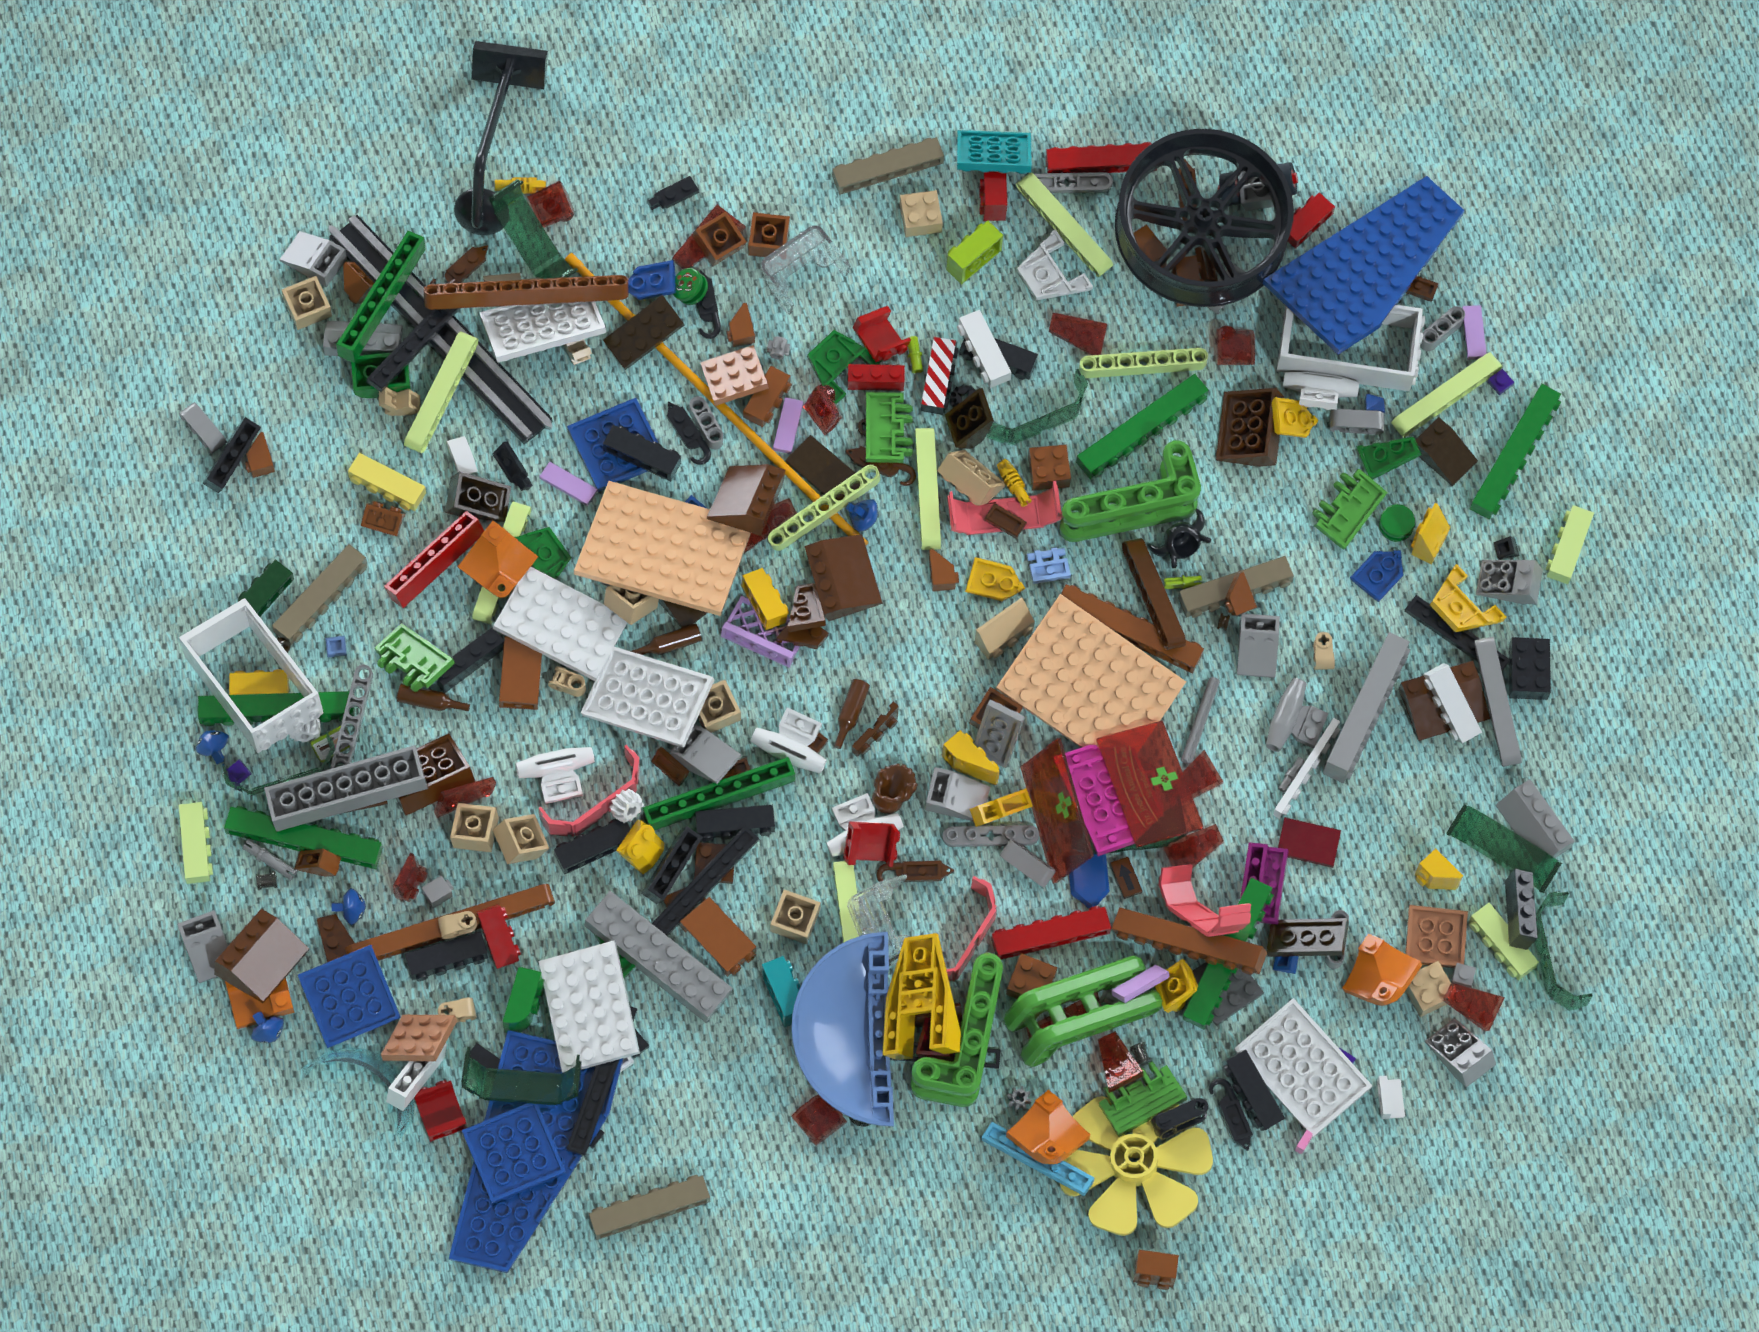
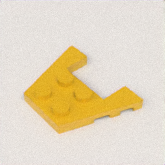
[1430,564,1507,632]

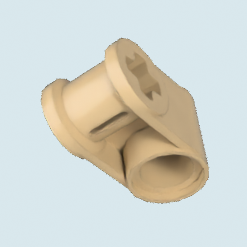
[1313,632,1335,670]
[548,666,586,697]
[438,911,477,939]
[438,997,477,1023]

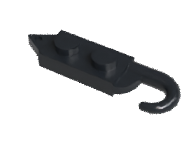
[697,270,721,339]
[666,402,711,465]
[1209,1078,1253,1151]

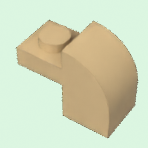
[564,339,592,365]
[378,387,420,416]

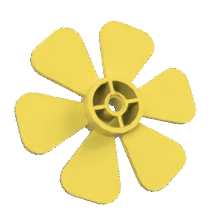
[1059,1096,1213,1236]

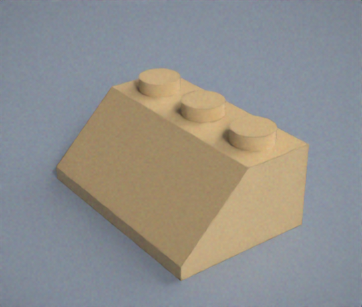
[937,450,1006,506]
[975,597,1035,660]

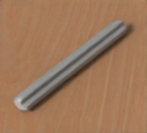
[1181,677,1220,764]

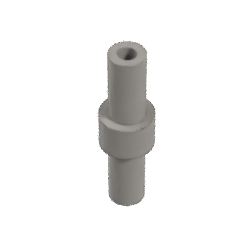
[1278,757,1305,792]

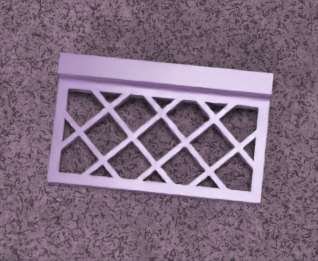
[721,596,800,668]

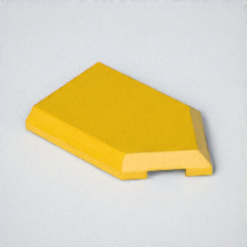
[1272,397,1318,438]
[965,557,1025,601]

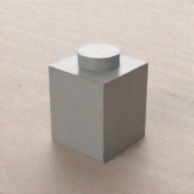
[421,875,453,908]
[1451,963,1476,992]

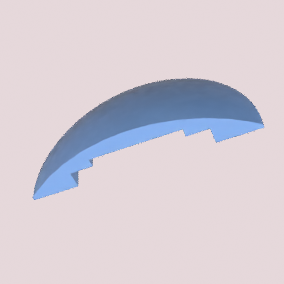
[792,932,894,1127]

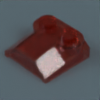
[527,181,574,229]
[1216,325,1255,365]
[803,384,842,435]
[393,852,428,902]
[791,1095,847,1146]

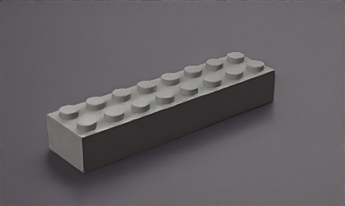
[1323,632,1411,784]
[264,745,428,831]
[584,891,732,1023]

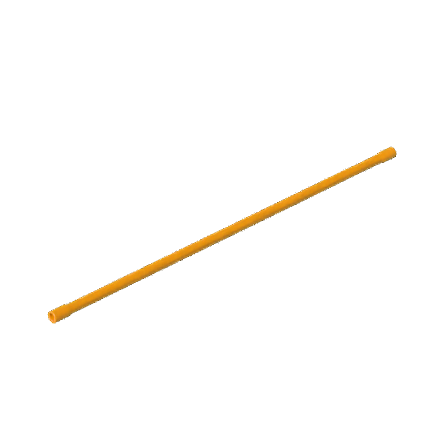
[565,253,869,546]

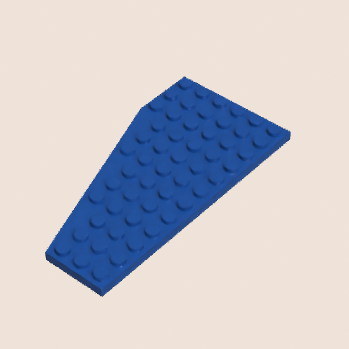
[1263,176,1464,355]
[449,1030,624,1273]

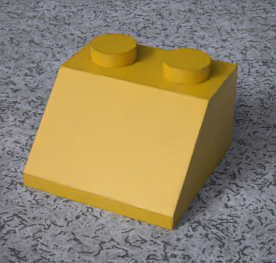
[1415,848,1463,890]

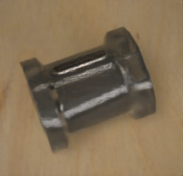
[256,871,278,891]
[1129,1042,1153,1068]

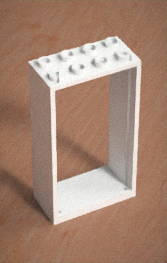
[1276,305,1425,392]
[179,598,323,753]

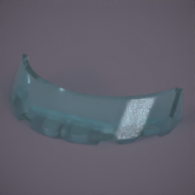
[303,1048,414,1139]

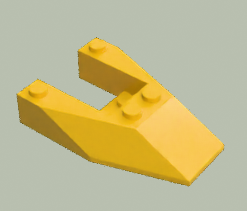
[883,933,961,1060]

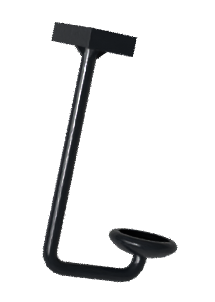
[454,41,548,236]

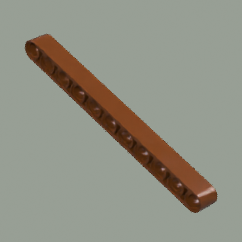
[424,275,629,310]
[345,884,555,961]

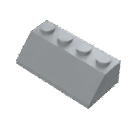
[323,320,403,356]
[1495,779,1575,867]

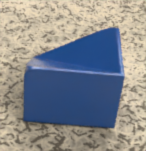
[1365,394,1385,413]

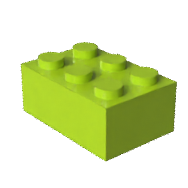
[946,221,1003,285]

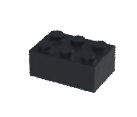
[1509,637,1551,700]

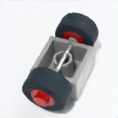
[1218,162,1298,211]

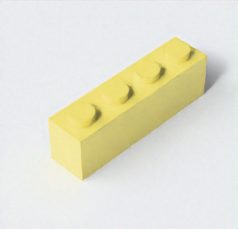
[348,453,426,511]

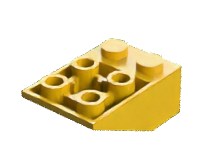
[1411,503,1450,565]
[942,730,1000,785]

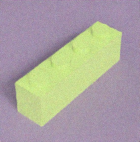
[1545,505,1594,584]
[179,802,213,884]
[1469,903,1539,981]

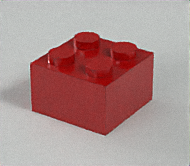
[979,172,1007,221]

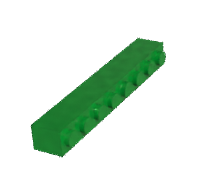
[336,231,426,363]
[1076,374,1209,479]
[1470,383,1561,520]
[198,691,355,726]
[643,757,796,831]
[224,806,383,870]
[1183,878,1274,1030]

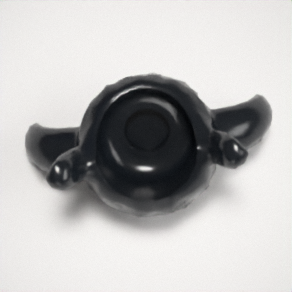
[1148,508,1211,569]

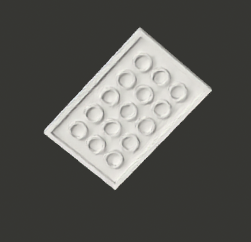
[479,301,606,363]
[493,567,627,681]
[581,646,714,748]
[539,941,640,1074]
[1234,998,1372,1138]

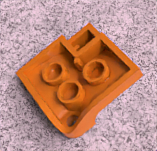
[458,521,538,598]
[1342,934,1422,1006]
[225,978,294,1029]
[1006,1090,1091,1164]

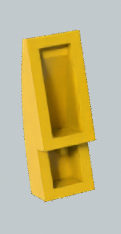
[970,788,1033,827]

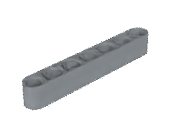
[1474,637,1522,767]
[330,664,373,769]

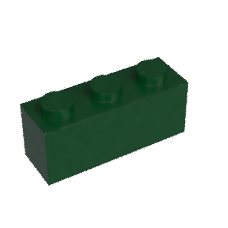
[238,559,294,617]

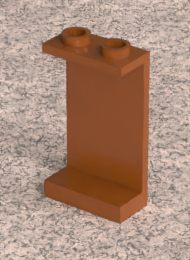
[499,636,542,710]
[680,897,756,977]

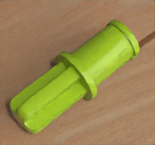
[908,336,924,374]
[1163,575,1202,590]

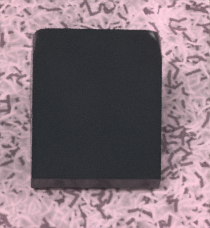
[1493,536,1520,560]

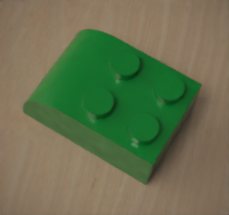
[351,353,411,398]
[503,967,545,1033]

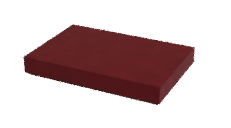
[1278,817,1341,868]

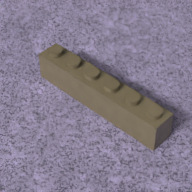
[832,137,944,195]
[272,544,367,645]
[1178,556,1294,618]
[589,1175,710,1240]

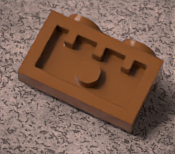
[361,501,406,536]

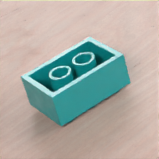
[762,956,801,1028]

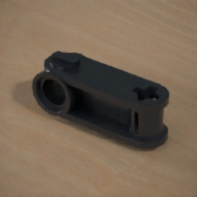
[1150,1098,1209,1140]

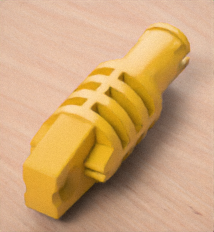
[495,177,546,194]
[997,459,1032,507]

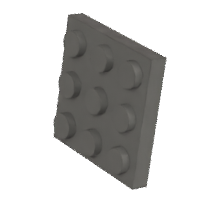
[1193,962,1264,1026]

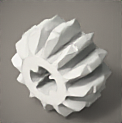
[289,719,321,743]
[609,789,644,823]

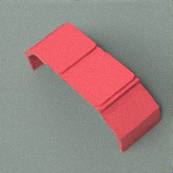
[947,481,1062,535]
[539,745,640,837]
[1158,864,1251,937]
[946,876,997,982]

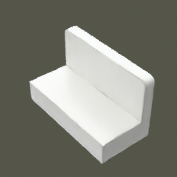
[1377,1076,1405,1119]

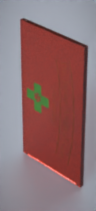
[1096,720,1204,848]
[1020,738,1094,884]

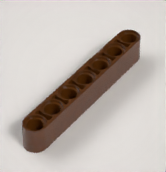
[1122,538,1186,650]

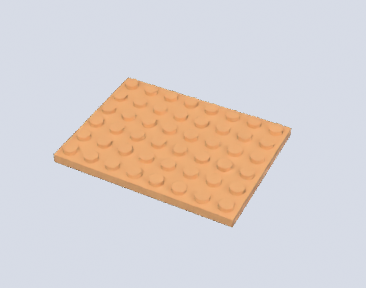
[574,481,751,616]
[996,594,1186,754]

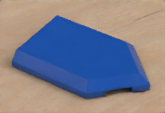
[628,260,676,300]
[1350,550,1403,602]
[1067,854,1110,909]

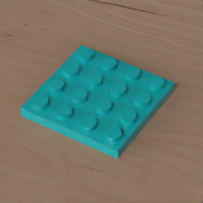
[957,130,1032,174]

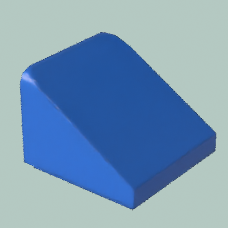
[1273,956,1299,974]

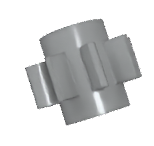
[767,336,790,360]
[1007,1086,1032,1112]

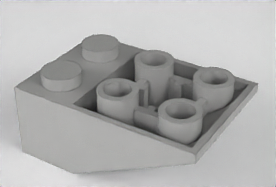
[279,231,347,288]
[1476,560,1543,604]
[1237,614,1280,678]
[670,724,742,784]
[925,767,990,821]
[177,910,228,983]
[1425,1018,1496,1088]

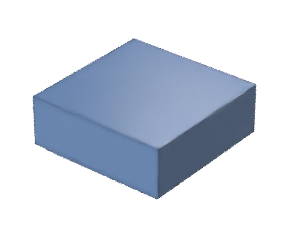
[325,636,347,658]

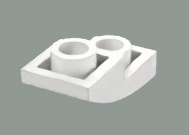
[446,436,478,474]

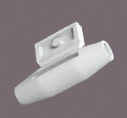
[1283,372,1359,410]
[751,707,827,774]
[515,747,595,804]
[826,793,904,857]

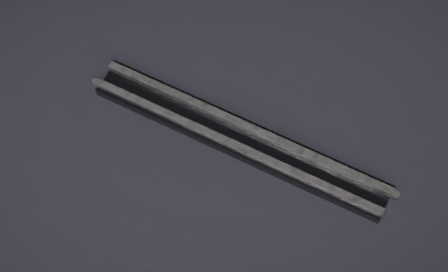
[329,215,553,445]

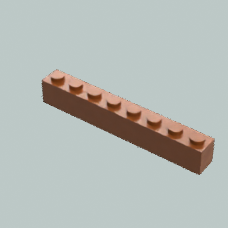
[1061,584,1204,674]
[1112,907,1267,975]

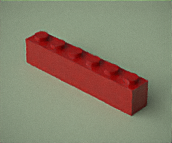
[1045,142,1157,173]
[384,511,484,608]
[991,906,1111,960]

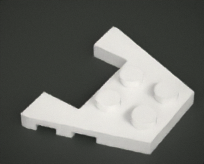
[1017,229,1093,300]

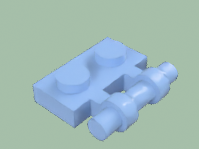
[1027,547,1071,584]

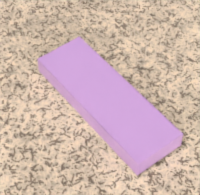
[1462,305,1487,360]
[773,397,803,454]
[539,462,598,506]
[1111,965,1169,1003]

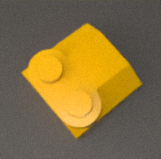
[616,820,665,874]
[1155,959,1198,1013]

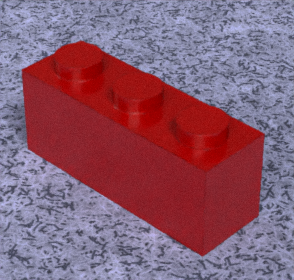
[1287,192,1335,249]
[848,364,905,391]
[476,904,521,969]

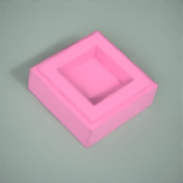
[1295,1130,1313,1154]

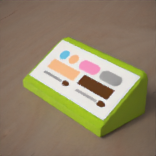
[310,726,350,762]

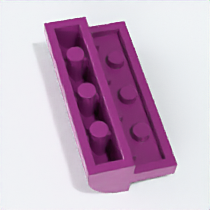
[1240,842,1289,924]

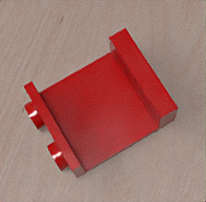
[853,305,911,362]
[843,821,900,867]
[414,1080,467,1142]

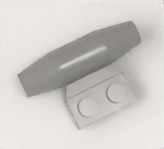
[1266,678,1328,752]

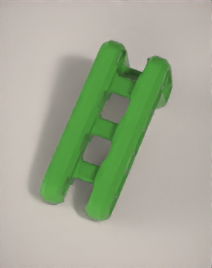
[1059,440,1201,542]
[910,953,1003,1107]
[1003,955,1162,1067]

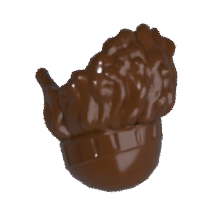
[872,763,918,814]

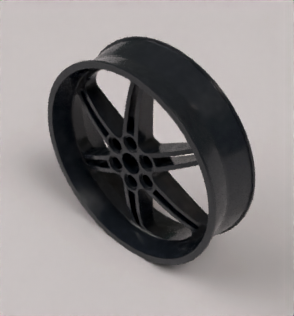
[1114,129,1294,307]

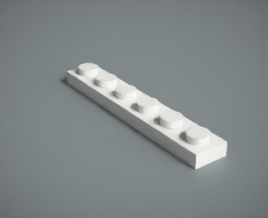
[1273,718,1341,819]

